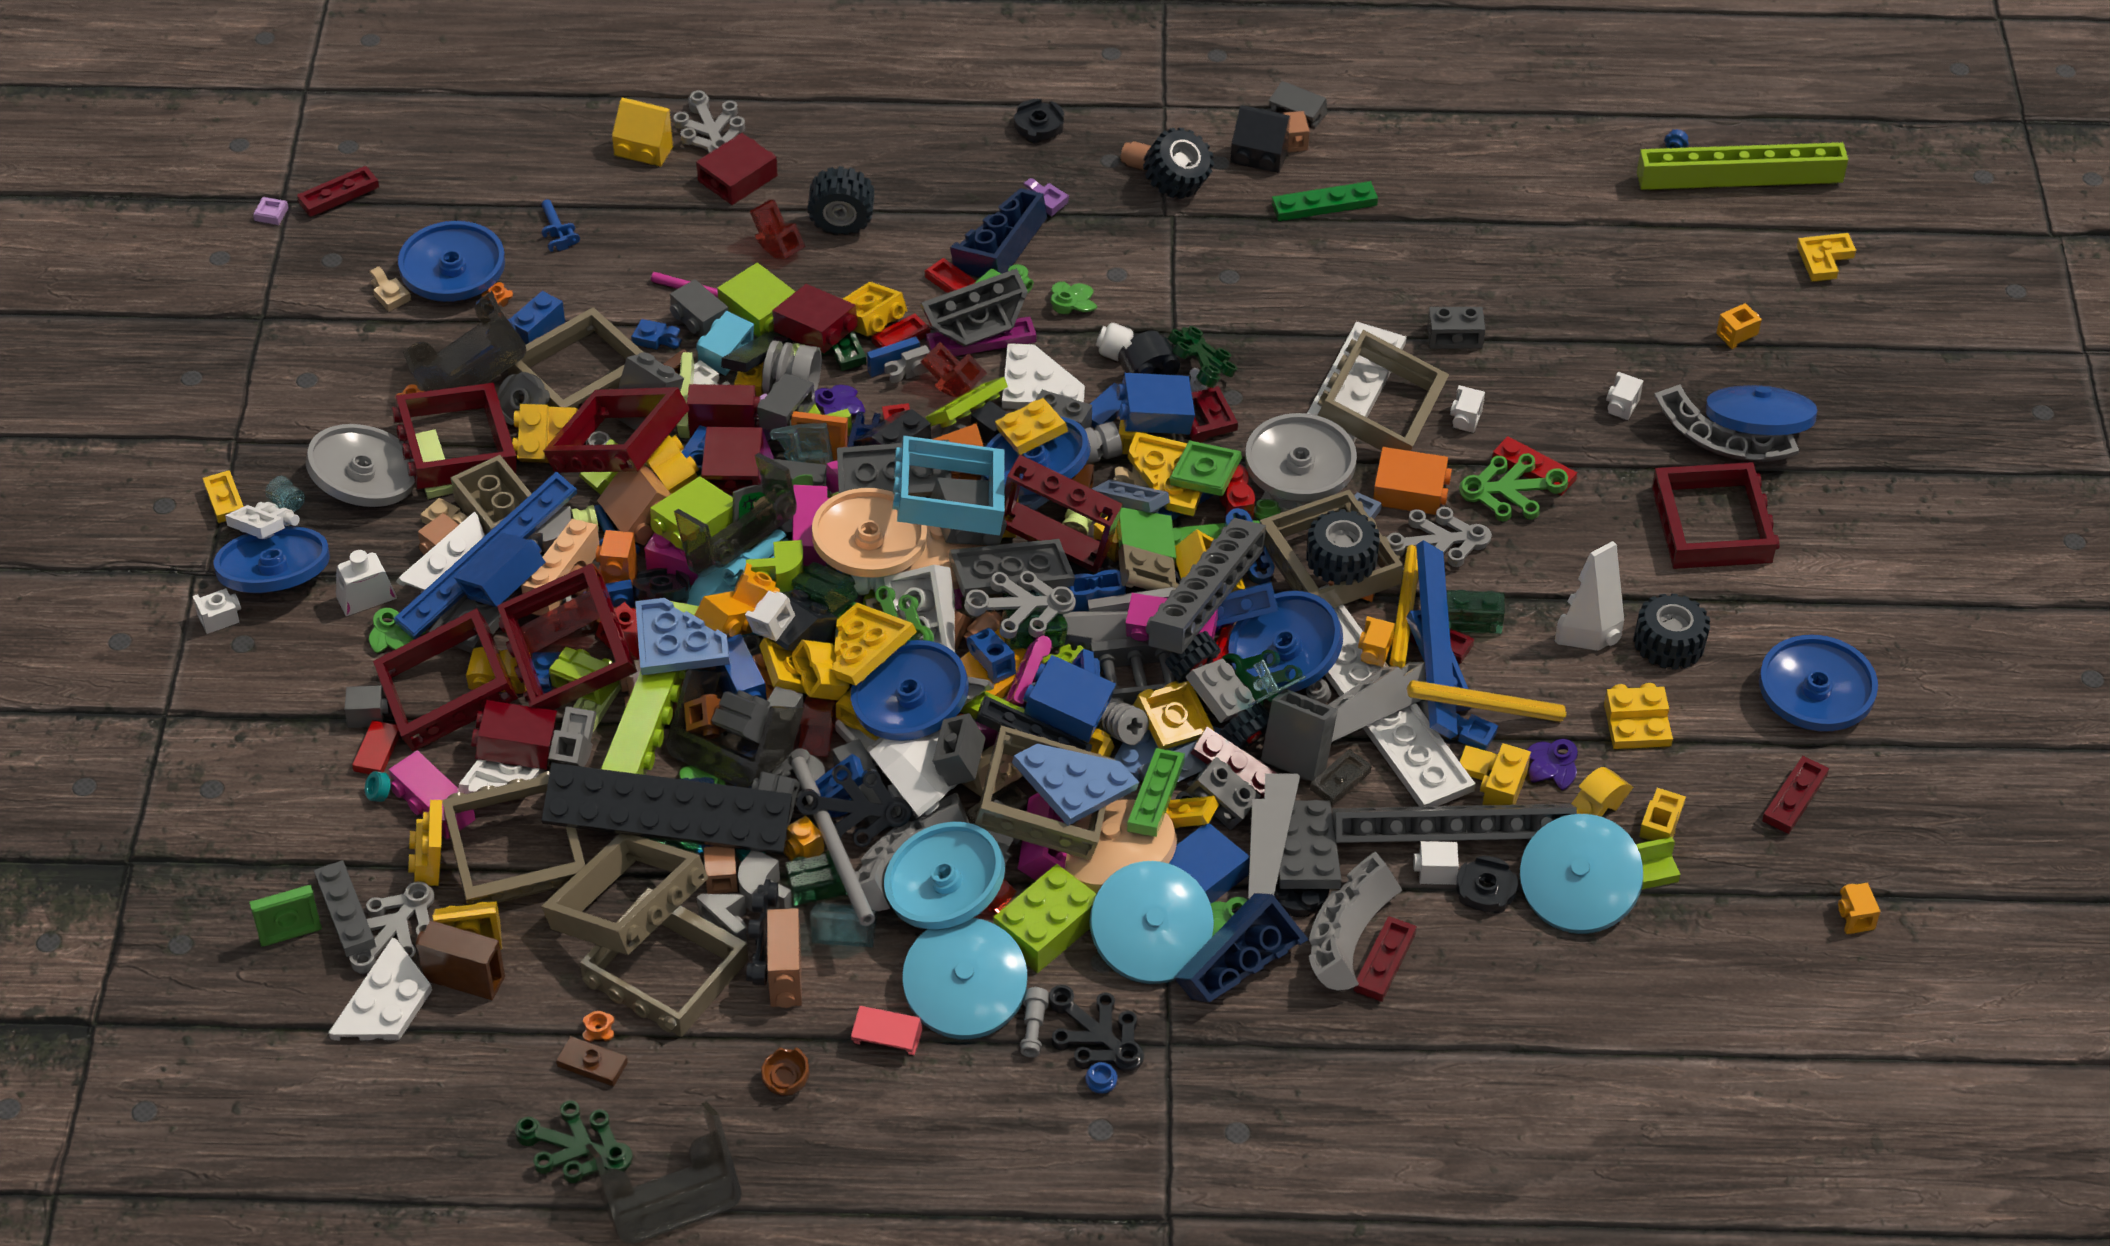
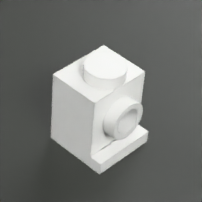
[1606,372,1643,420]
[1450,385,1485,433]
[193,588,241,634]
[745,591,795,641]

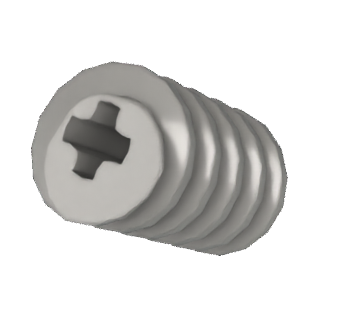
[1096,698,1149,745]

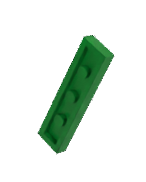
[1272,181,1378,221]

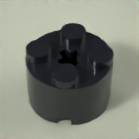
[1118,331,1180,375]

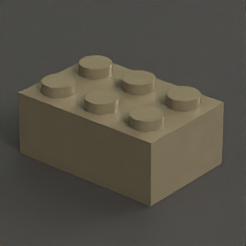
[451,455,531,535]

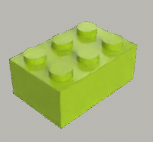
[993,864,1097,973]

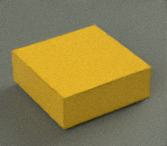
[1460,745,1493,780]

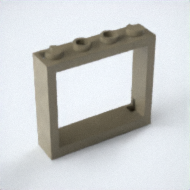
[506,307,643,409]
[1317,330,1449,451]
[1259,489,1404,608]
[975,726,1116,860]
[442,772,585,905]
[541,834,708,955]
[580,888,749,1037]

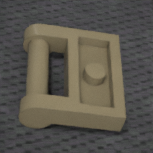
[1118,544,1179,590]

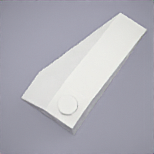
[1555,541,1624,651]
[884,565,955,652]

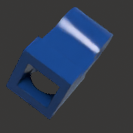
[966,628,1016,684]

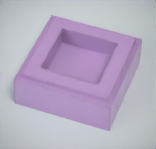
[253,197,288,225]

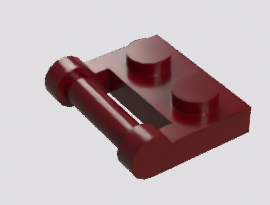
[1189,386,1238,443]

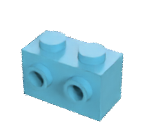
[696,311,754,376]

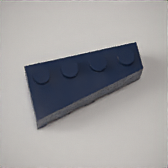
[950,188,1047,278]
[1174,893,1309,1002]

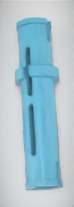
[722,529,788,585]

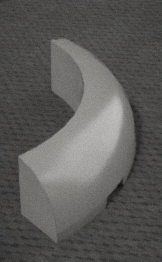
[1654,385,1799,462]
[855,792,969,911]
[1309,851,1402,990]

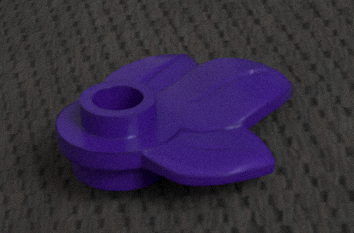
[815,385,865,416]
[1527,739,1578,791]

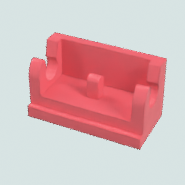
[851,1006,922,1055]

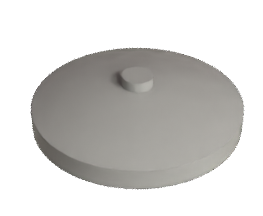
[1245,413,1357,502]
[306,424,415,507]

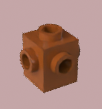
[684,694,726,739]

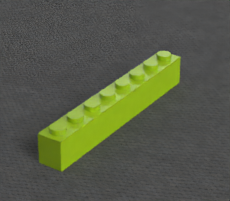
[1637,142,1848,190]
[601,601,699,775]

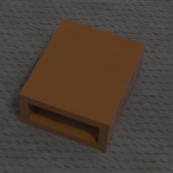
[416,920,505,1001]

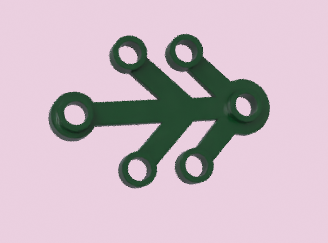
[1167,326,1238,388]
[1221,650,1302,706]
[515,1100,633,1183]

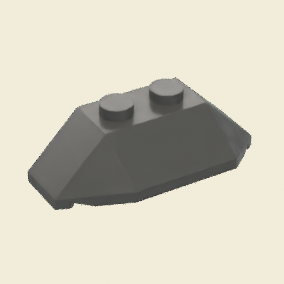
[920,268,1028,347]

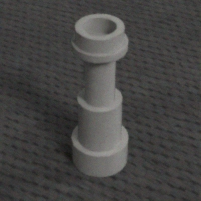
[1020,987,1049,1057]

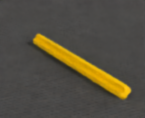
[1390,545,1418,669]
[1406,680,1567,722]

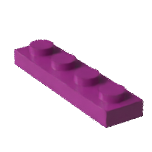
[926,317,1036,360]

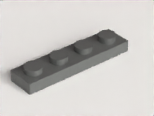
[314,860,376,957]

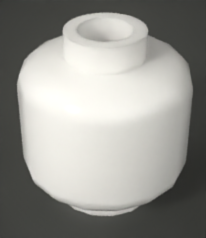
[1095,323,1134,361]

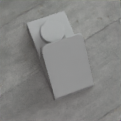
[697,894,747,942]

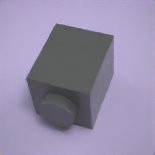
[344,685,390,728]

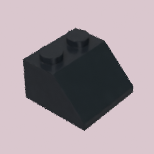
[1230,105,1290,173]
[853,409,931,446]
[748,589,838,651]

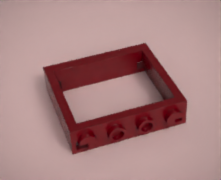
[391,383,516,489]
[543,387,689,473]
[1004,455,1123,573]
[1652,462,1780,569]
[497,563,637,710]
[373,608,518,752]

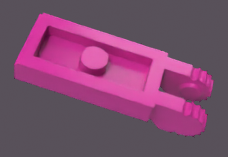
[1006,635,1052,707]

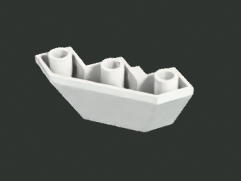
[867,729,983,816]

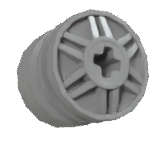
[762,341,822,395]

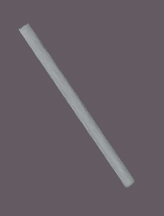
[791,757,875,926]

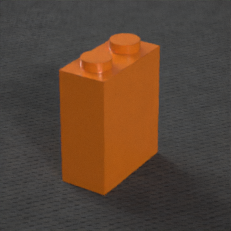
[1373,447,1452,515]

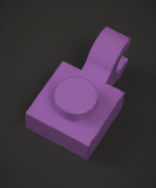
[1023,178,1069,216]

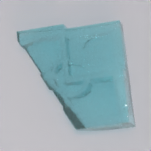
[770,423,833,465]

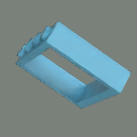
[892,436,1005,535]

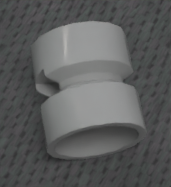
[1085,422,1122,465]

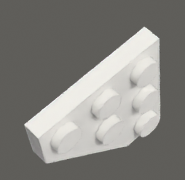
[1002,343,1085,409]

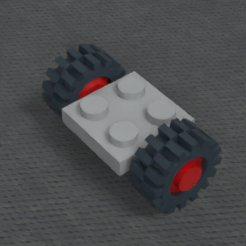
[1165,631,1270,750]

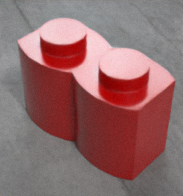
[1219,464,1255,521]

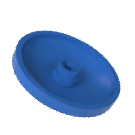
[398,221,505,301]
[1706,385,1817,435]
[984,417,1091,495]
[214,526,330,593]
[1228,591,1343,693]
[1759,635,1878,731]
[851,640,969,741]

